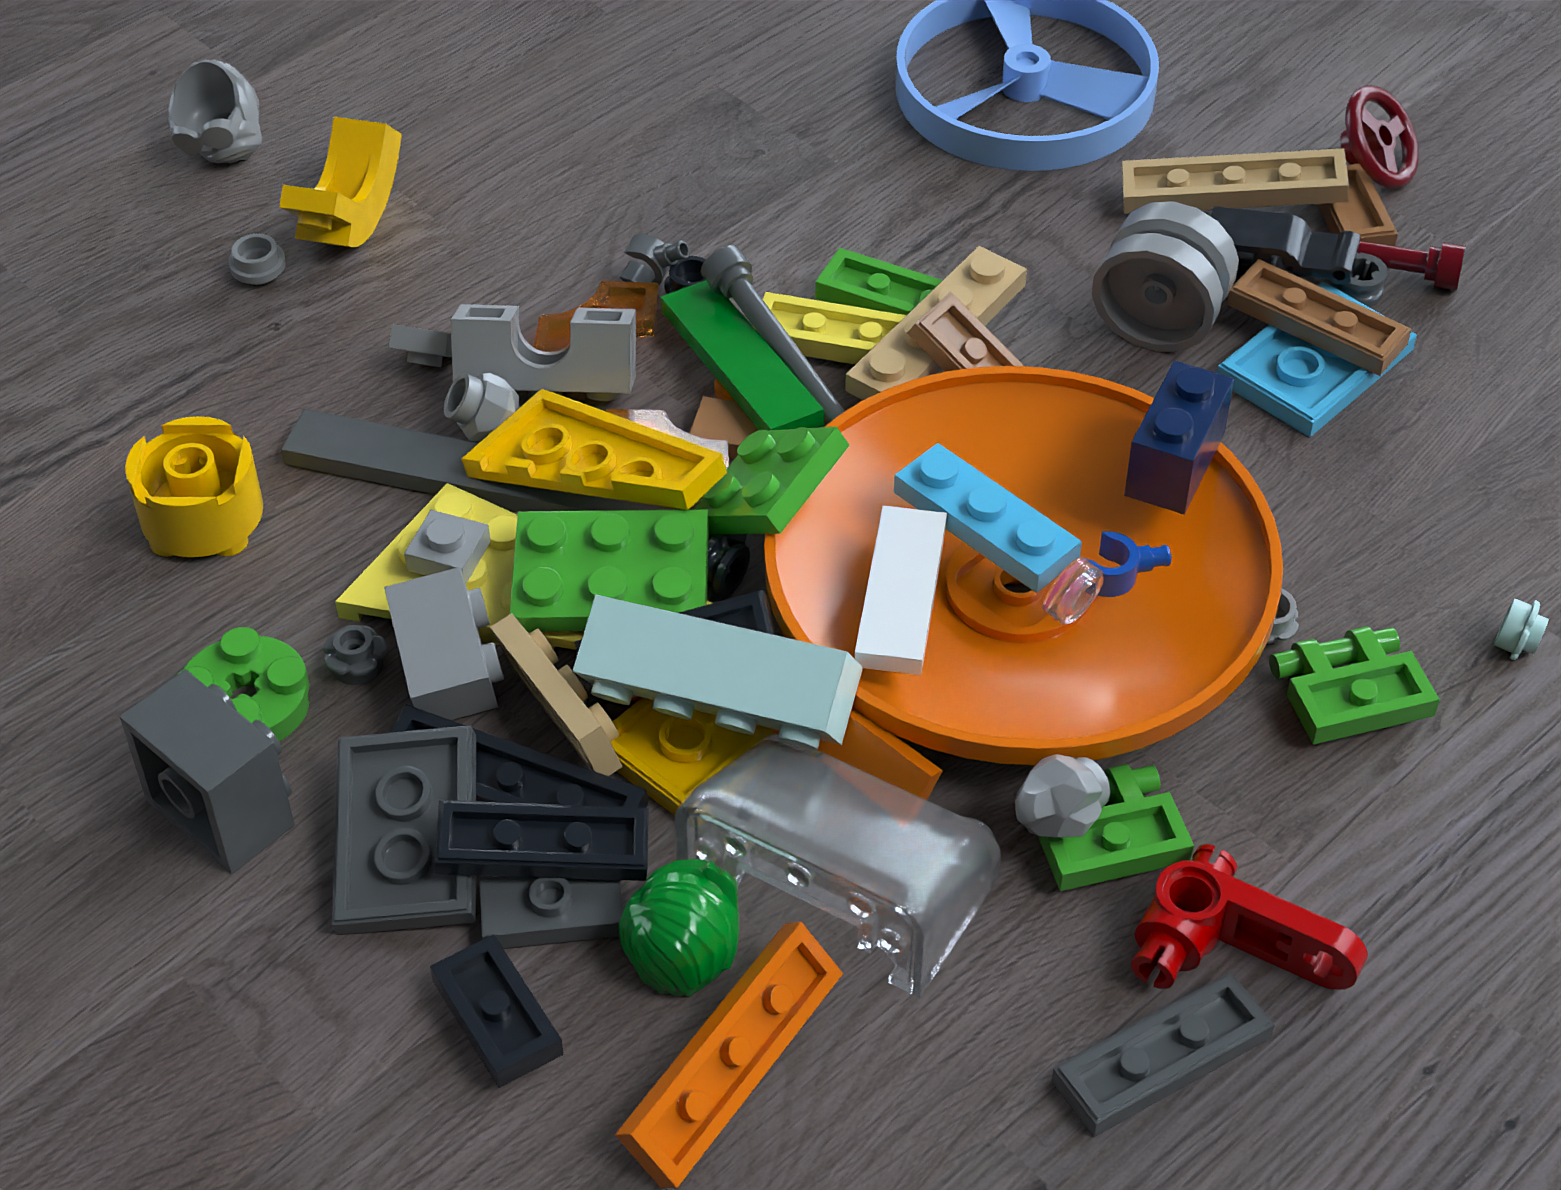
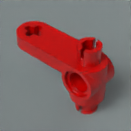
[1131,844,1368,990]

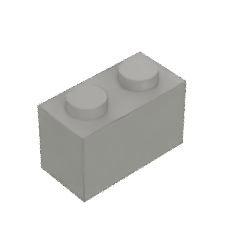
[384,567,504,720]

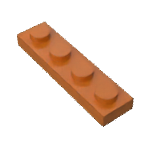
[615,922,843,1188]

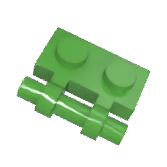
[1269,626,1440,745]
[1038,764,1194,891]

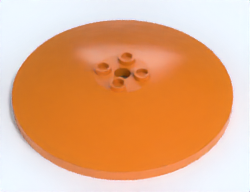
[764,366,1283,765]

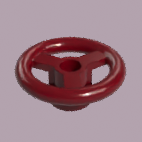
[1340,85,1419,189]

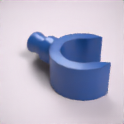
[1079,531,1171,597]

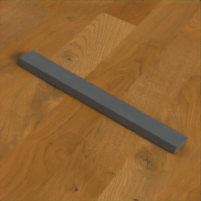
[281,409,754,548]

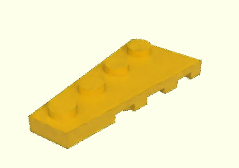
[461,389,727,510]

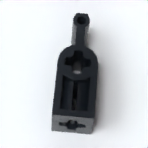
[1210,206,1360,284]

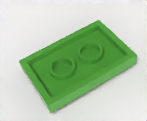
[510,509,709,632]

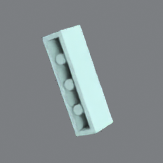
[573,594,863,750]

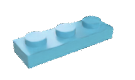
[894,443,1082,593]

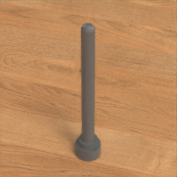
[701,245,845,425]

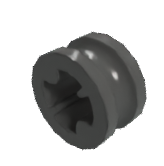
[1332,253,1388,307]

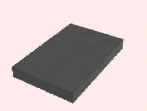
[332,725,476,935]

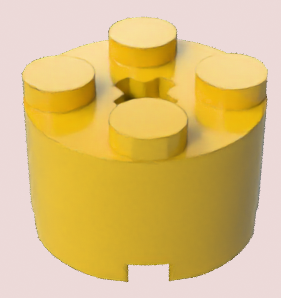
[125,416,263,557]

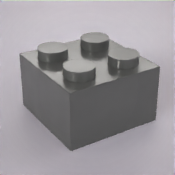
[119,669,295,875]

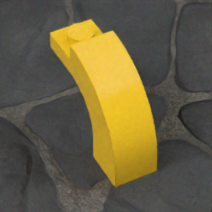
[279,116,402,247]

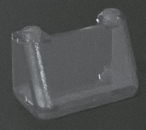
[674,734,1001,998]

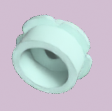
[1494,598,1549,660]

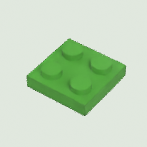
[694,427,850,534]

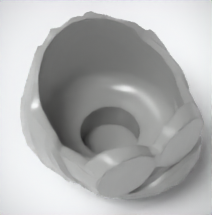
[167,59,262,163]

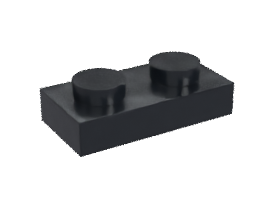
[430,934,564,1088]

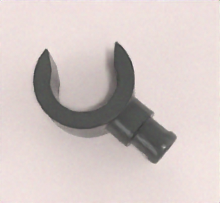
[620,234,690,291]

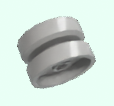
[1091,201,1239,352]

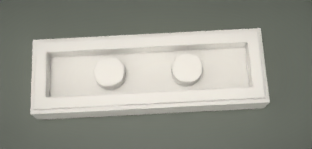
[855,506,947,675]

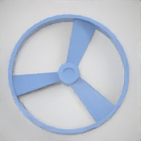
[895,0,1159,171]

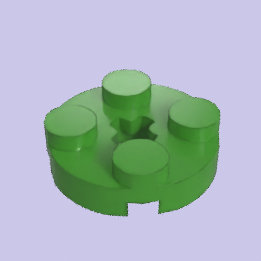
[177,627,310,741]

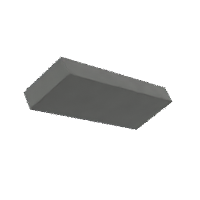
[1051,972,1275,1137]

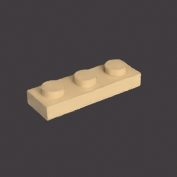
[490,613,623,776]

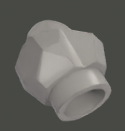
[444,373,520,443]
[1015,754,1110,837]

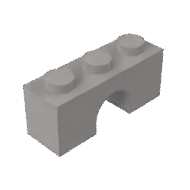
[451,304,636,401]

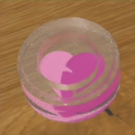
[1042,557,1104,625]

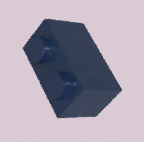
[1124,360,1235,515]

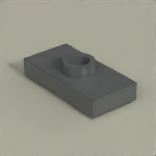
[479,876,623,949]

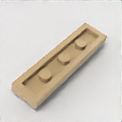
[1122,149,1349,214]
[845,246,1027,400]

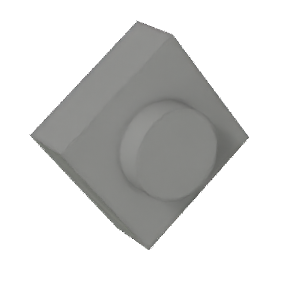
[389,324,452,367]
[404,510,491,583]

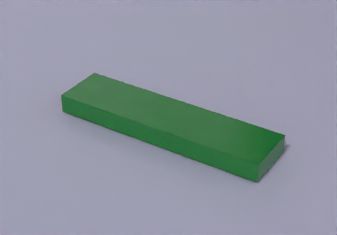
[661,280,824,431]

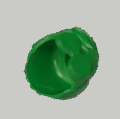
[619,859,740,997]

